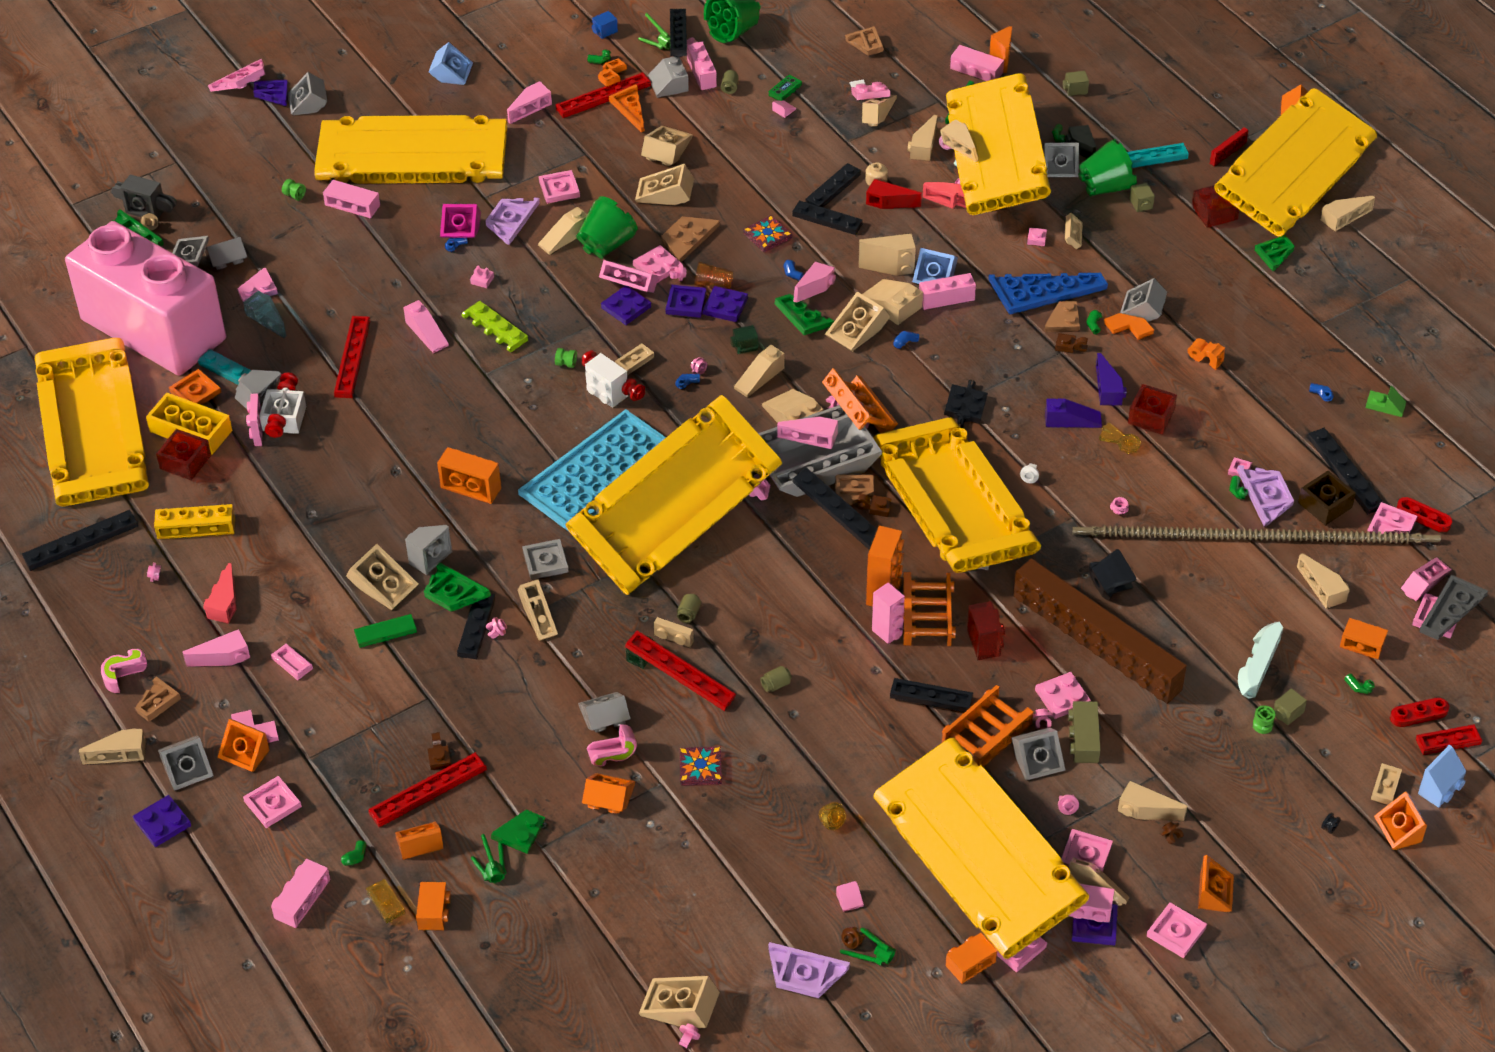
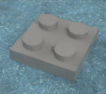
[522,539,569,580]

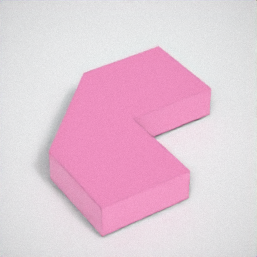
[231,710,279,743]

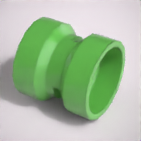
[282,179,306,201]
[555,348,577,368]
[1252,705,1276,734]

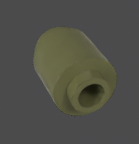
[721,70,739,94]
[677,594,701,623]
[760,666,792,692]

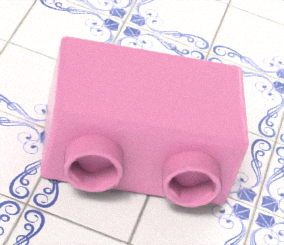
[65,221,227,376]

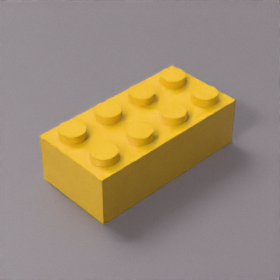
[146,392,233,455]

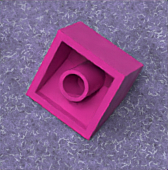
[440,204,481,238]

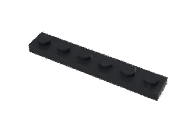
[670,9,687,58]
[1308,427,1384,515]
[792,467,877,550]
[22,509,138,571]

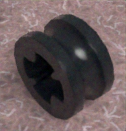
[1321,812,1341,834]

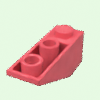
[203,563,237,624]

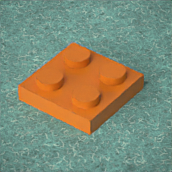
[169,369,221,405]

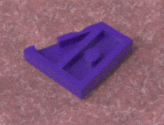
[253,80,288,106]

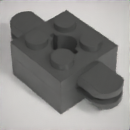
[111,174,177,218]

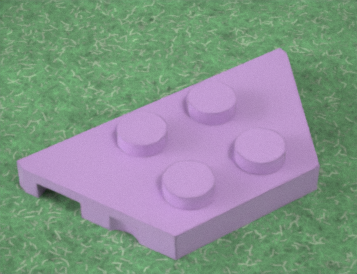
[485,198,540,245]
[1237,465,1294,527]
[768,942,850,998]

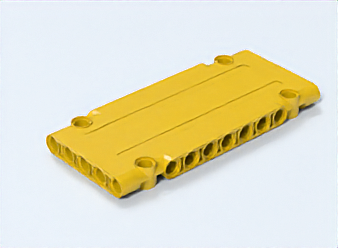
[946,73,1051,215]
[1214,88,1377,237]
[315,115,507,184]
[35,338,149,507]
[565,395,782,595]
[873,417,1041,573]
[874,738,1089,959]

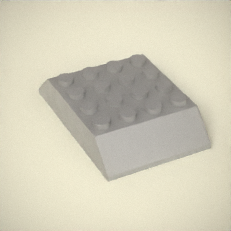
[758,405,882,497]

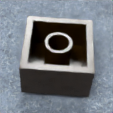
[1298,470,1356,525]

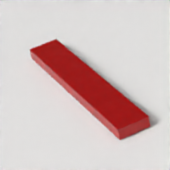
[555,72,651,118]
[334,316,370,398]
[625,630,736,711]
[368,752,487,828]

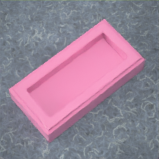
[271,644,313,680]

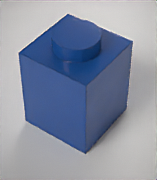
[592,11,618,39]

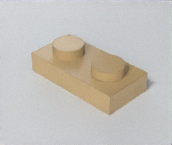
[1065,213,1083,249]
[615,343,654,375]
[654,617,694,647]
[1371,763,1402,805]

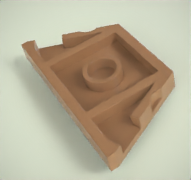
[661,216,720,262]

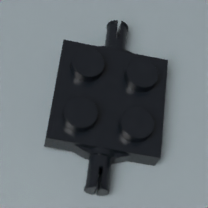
[944,380,988,428]

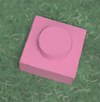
[1027,228,1047,246]

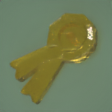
[1099,422,1141,454]

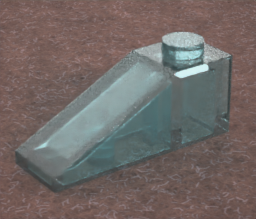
[243,290,286,338]

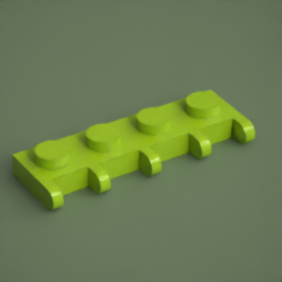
[461,301,528,352]

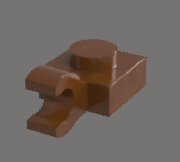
[1055,333,1088,353]
[857,494,892,517]
[428,732,451,770]

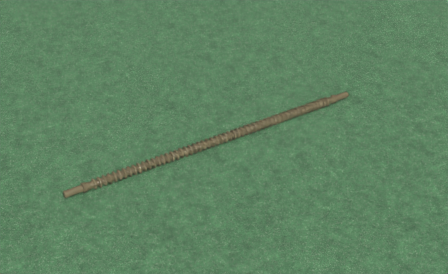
[1072,525,1441,544]

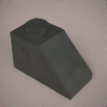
[1065,125,1096,158]

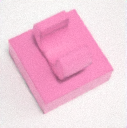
[470,265,494,288]
[749,474,770,501]

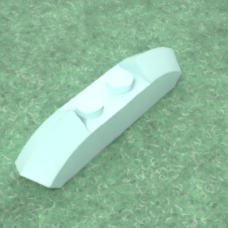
[1238,622,1283,699]

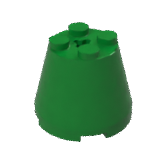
[704,0,761,43]
[1078,139,1137,196]
[576,196,638,259]

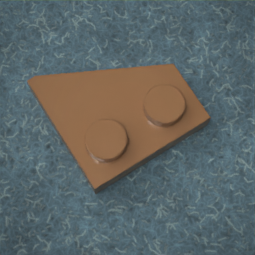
[845,26,884,56]
[1045,301,1080,332]
[835,475,874,505]
[135,677,181,722]

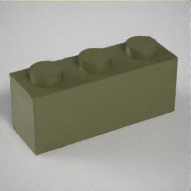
[1068,701,1100,763]

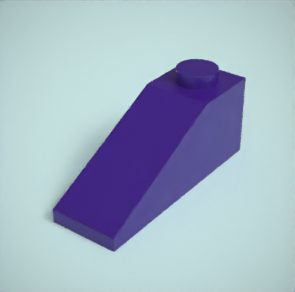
[1096,353,1127,405]
[1045,399,1102,428]

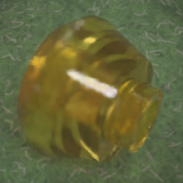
[819,802,846,831]

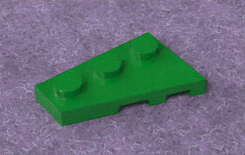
[774,294,834,335]

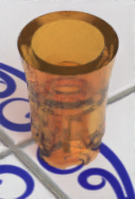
[695,261,734,288]

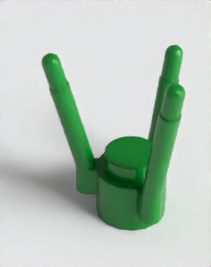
[471,834,507,883]
[840,928,896,966]

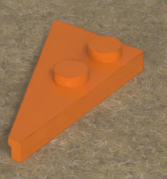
[609,84,645,132]

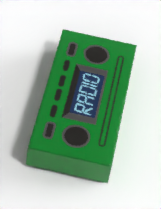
[769,75,802,101]

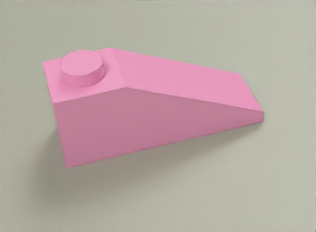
[507,81,552,124]
[793,262,836,303]
[404,300,449,353]
[777,417,838,449]
[1401,557,1451,601]
[183,629,250,667]

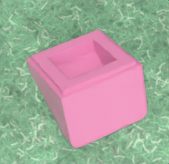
[772,101,796,118]
[836,881,864,912]

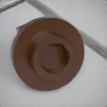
[1160,821,1184,844]
[841,927,866,949]

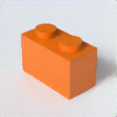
[1340,618,1388,660]
[416,882,451,930]
[946,933,997,984]

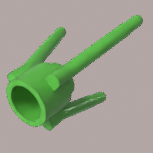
[638,13,670,50]

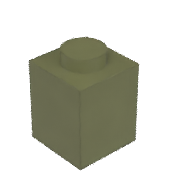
[1063,71,1089,96]
[1129,183,1155,212]
[1273,688,1307,725]

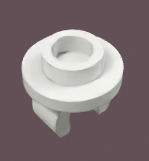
[1020,463,1039,483]

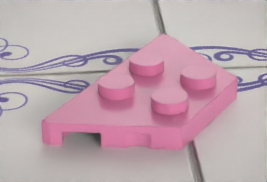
[208,59,265,92]

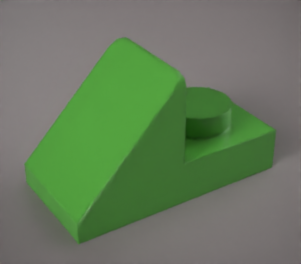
[1365,386,1406,417]

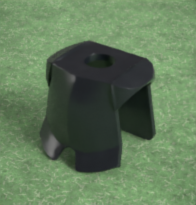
[1089,549,1136,600]

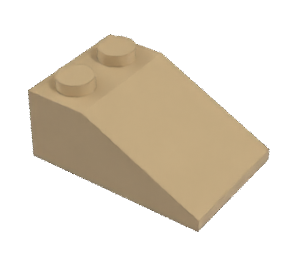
[641,126,693,166]
[635,164,694,205]
[859,234,916,276]
[862,279,923,325]
[825,292,890,352]
[762,389,824,423]
[346,544,419,610]
[639,976,720,1028]

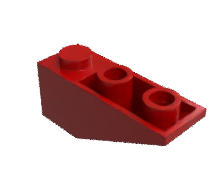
[866,179,922,209]

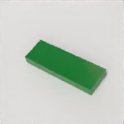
[354,614,417,648]

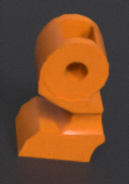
[1187,338,1225,370]

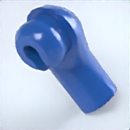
[893,331,919,349]
[1309,383,1334,401]

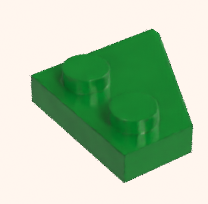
[1255,235,1295,271]
[491,810,545,854]

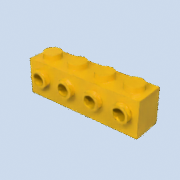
[154,504,235,539]

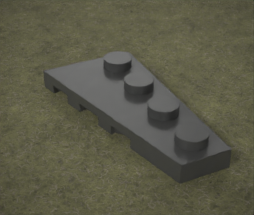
[1419,575,1488,640]

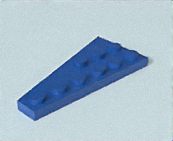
[988,273,1108,315]

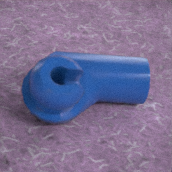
[445,238,468,251]
[783,260,804,281]
[675,374,700,389]

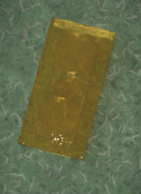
[366,879,405,923]

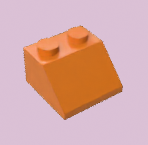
[582,773,635,814]

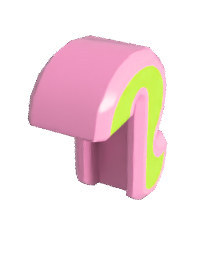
[101,649,147,693]
[587,724,637,766]

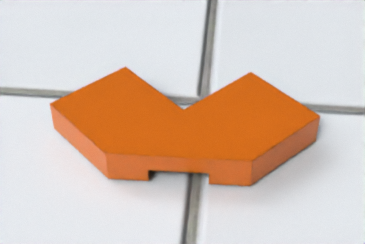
[598,58,627,87]
[1104,313,1154,340]

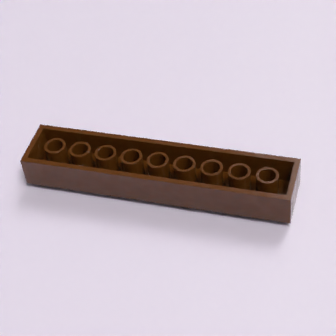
[1013,558,1187,704]

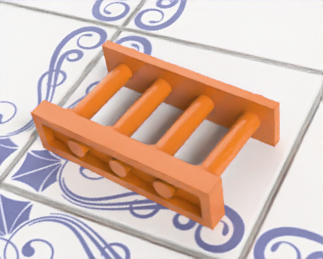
[822,368,898,433]
[903,572,956,646]
[942,685,1034,767]

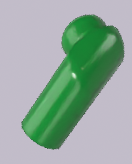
[587,50,611,64]
[1052,124,1066,143]
[1086,310,1102,334]
[1229,476,1248,499]
[1344,674,1375,694]
[341,840,367,866]

